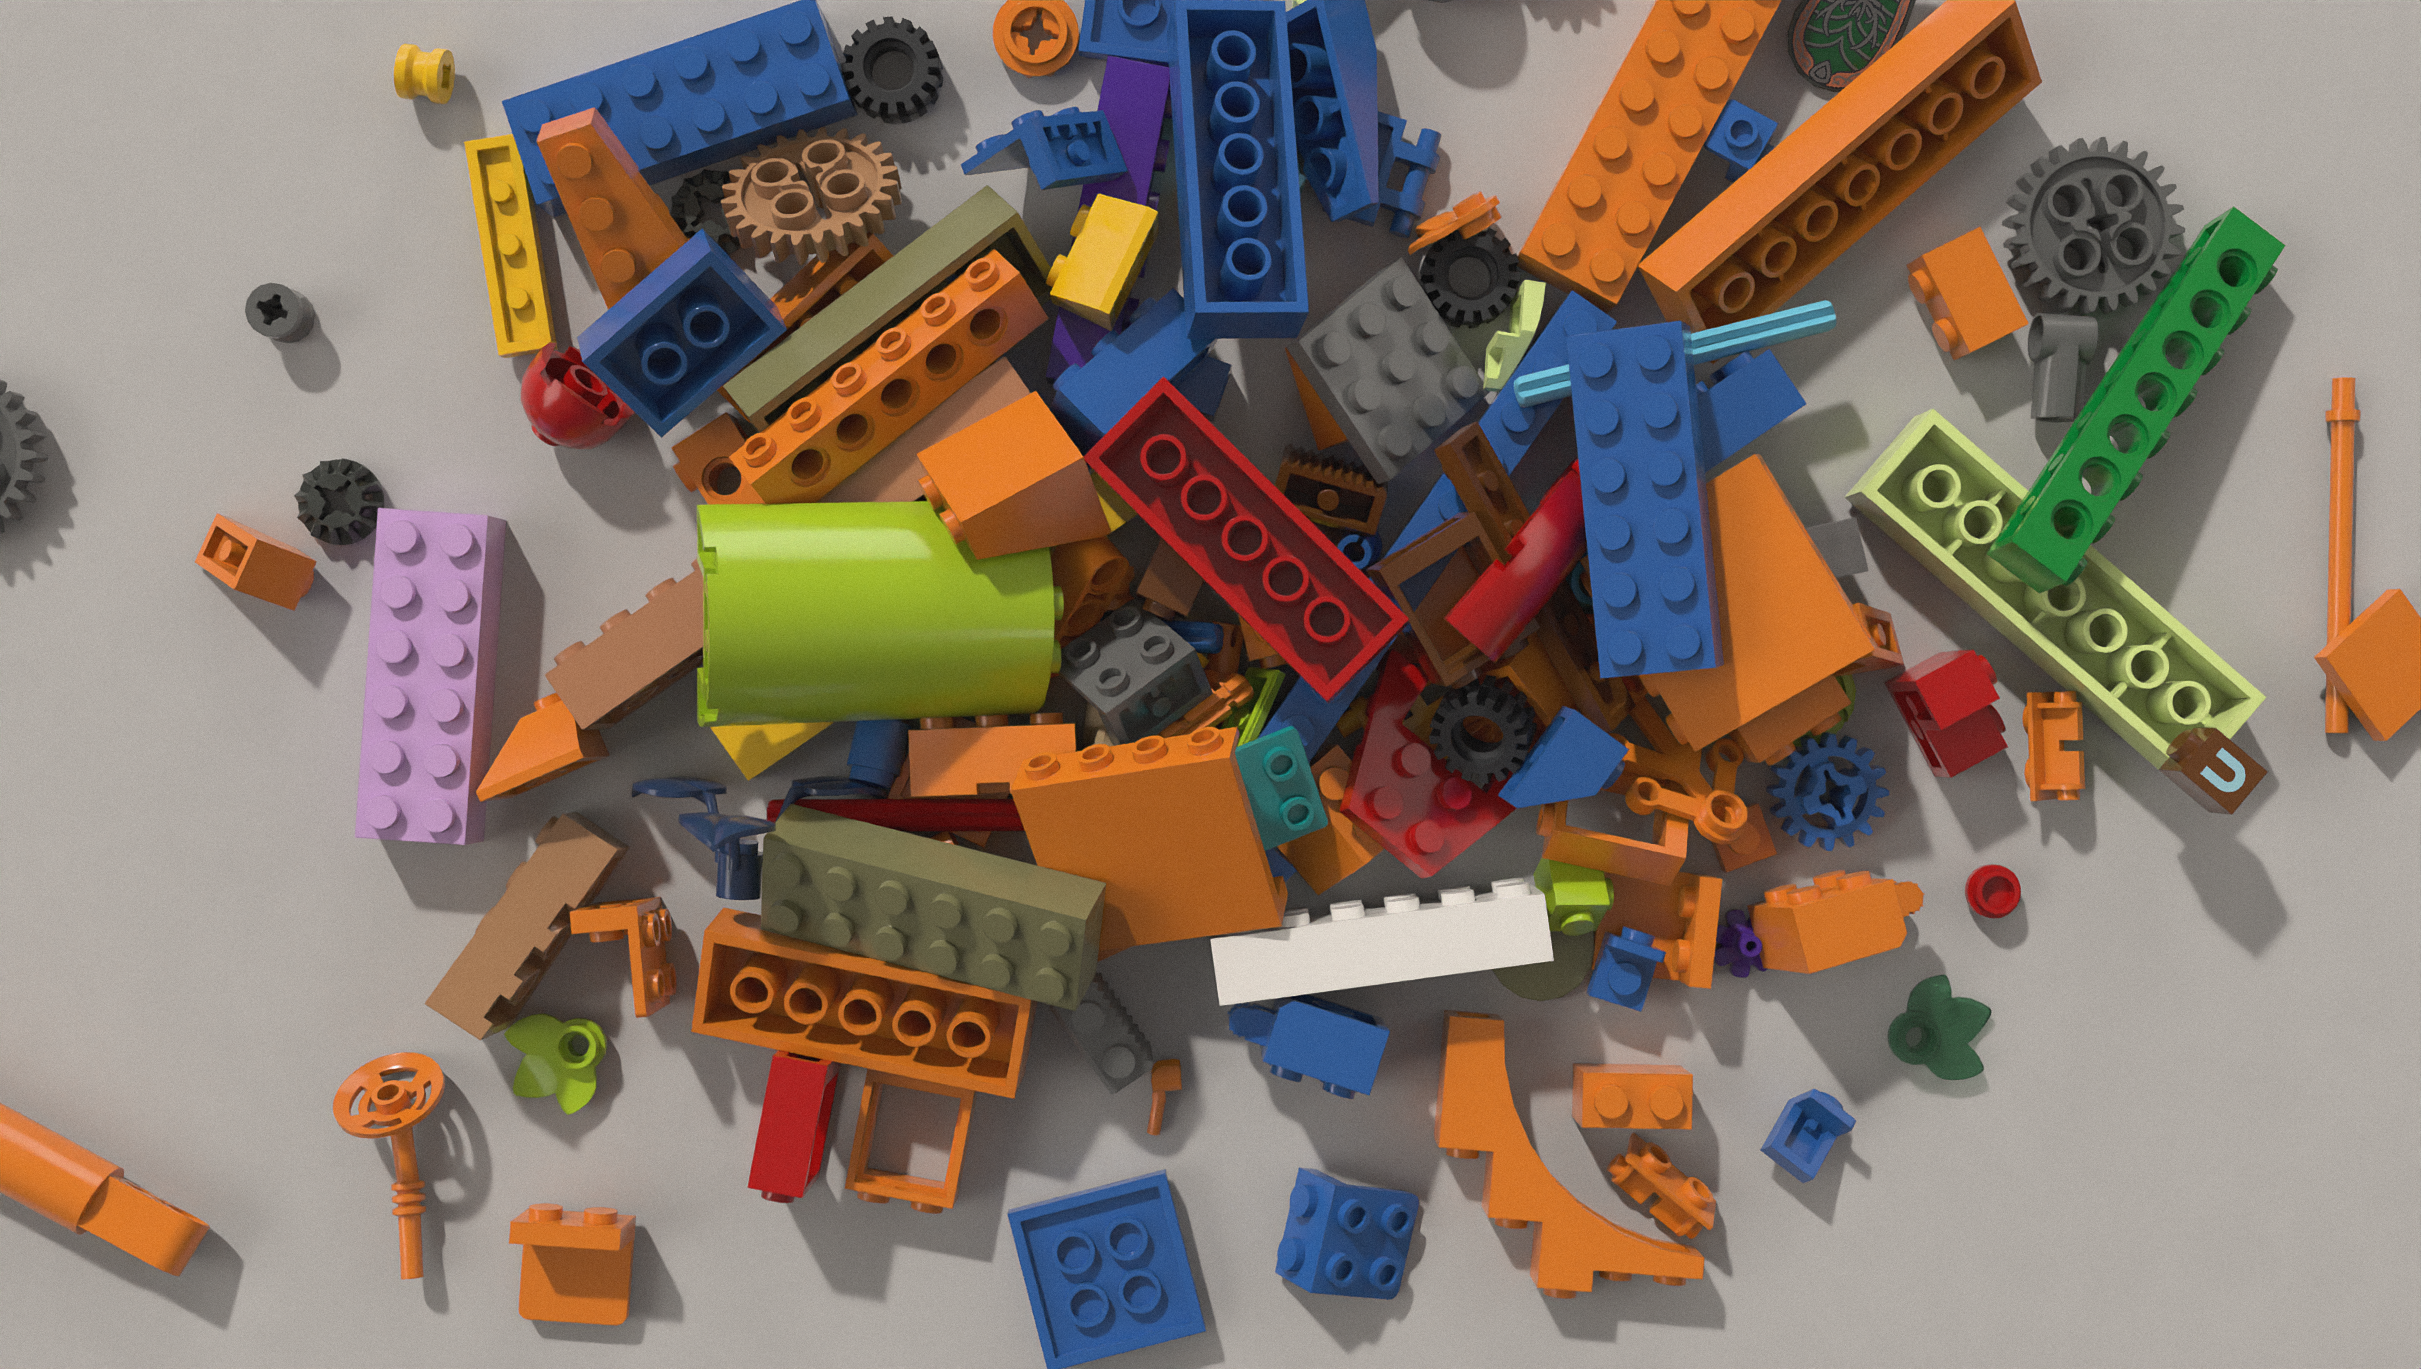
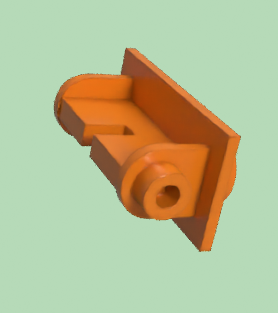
[2022,691,2086,801]
[1607,1132,1716,1239]

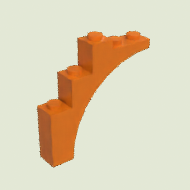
[1434,1010,1704,1299]

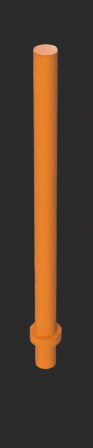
[2325,377,2361,733]

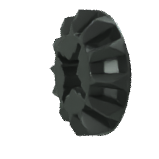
[671,169,741,255]
[294,458,384,545]

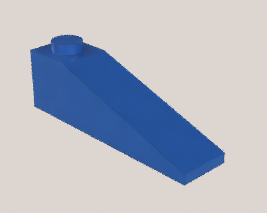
[1286,0,1379,222]

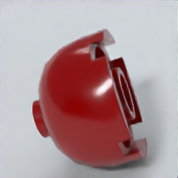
[520,342,635,449]

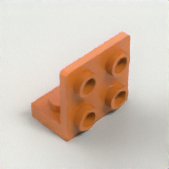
[1591,872,1723,989]
[570,897,677,1018]

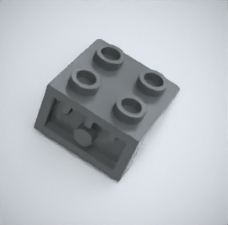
[1058,599,1213,746]

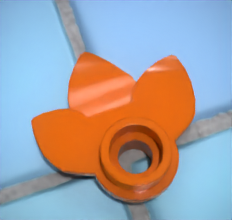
[1407,191,1502,255]

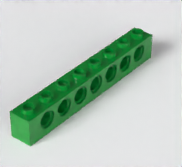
[1987,206,2286,594]

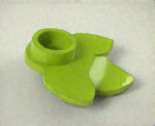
[504,1013,607,1115]

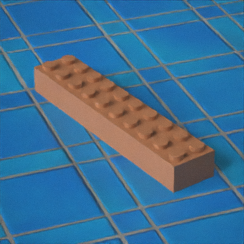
[544,357,1031,730]

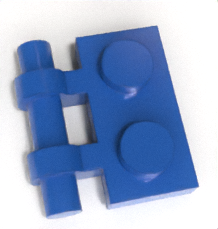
[1322,111,1442,238]

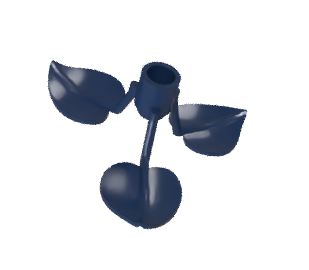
[631,776,888,900]

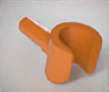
[1147,1059,1182,1136]

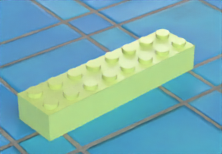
[1844,409,2266,770]

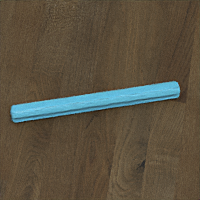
[1514,300,1837,408]

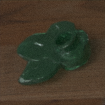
[1887,974,1992,1081]

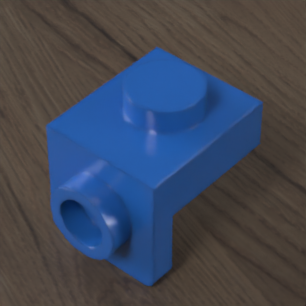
[1704,99,1779,183]
[1760,1089,1856,1183]

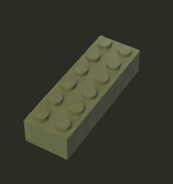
[723,185,1053,433]
[761,804,1106,1011]

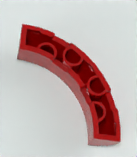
[1444,455,1587,663]

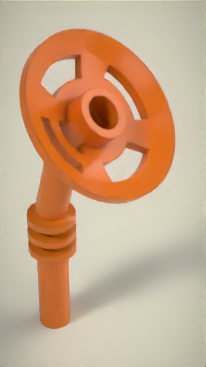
[333,1052,445,1280]

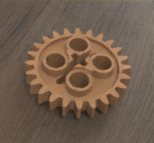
[721,127,902,265]

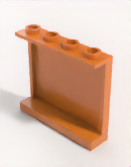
[1580,454,1877,752]
[1011,727,1288,951]

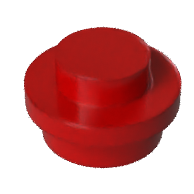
[1965,864,2021,919]

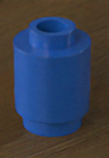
[846,719,912,789]

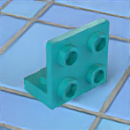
[1235,726,1328,851]

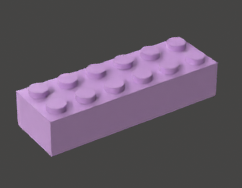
[355,508,506,845]

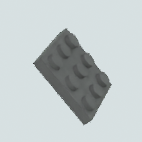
[1286,257,1489,484]

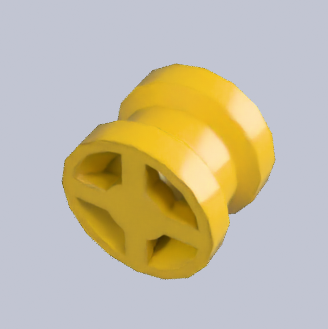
[394,43,455,105]

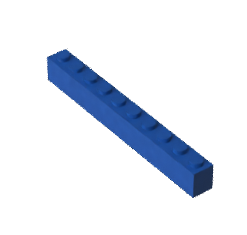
[1257,290,1617,763]

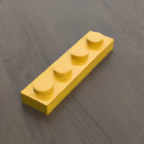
[464,134,558,358]

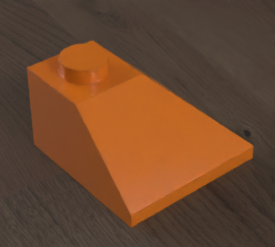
[476,693,610,802]

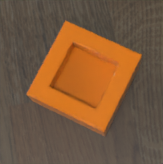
[1711,803,1777,873]

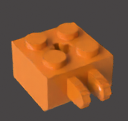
[1747,870,1925,974]

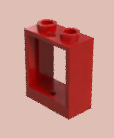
[747,1050,841,1203]

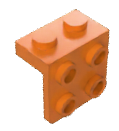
[509,1203,636,1326]

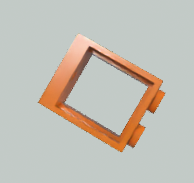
[1536,765,1689,886]
[844,1069,978,1214]

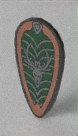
[1787,0,1916,92]

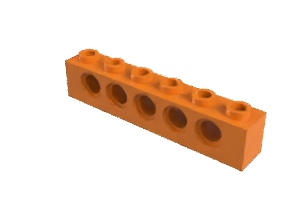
[729,249,1049,504]

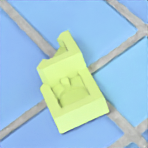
[1483,280,1546,392]

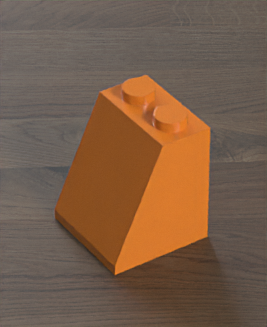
[916,391,1111,560]

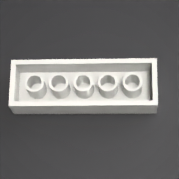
[1210,878,1554,1006]

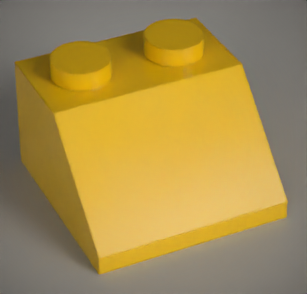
[1046,194,1159,331]

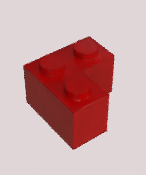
[1884,649,2008,778]

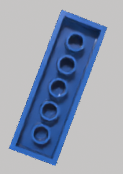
[502,0,858,218]
[1167,0,1309,339]
[1566,321,1724,679]

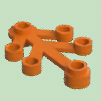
[1609,675,1747,844]

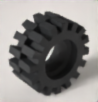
[841,16,944,124]
[1419,228,1520,329]
[1429,675,1537,783]

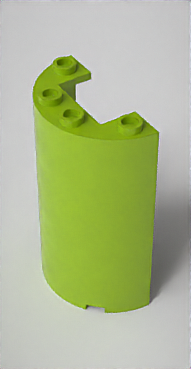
[697,501,1064,727]

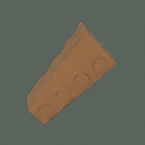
[424,811,630,1041]

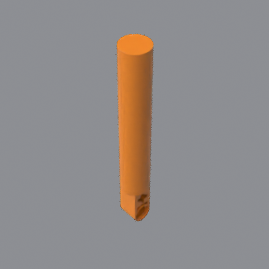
[0,1103,210,1276]

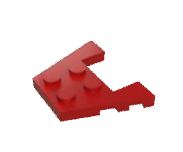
[1339,648,1517,879]

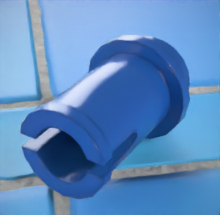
[1337,531,1383,570]

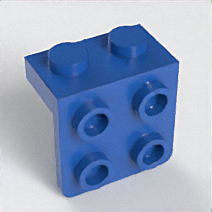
[1275,1167,1419,1300]

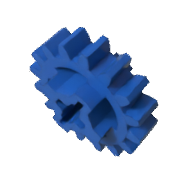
[1766,731,1890,851]

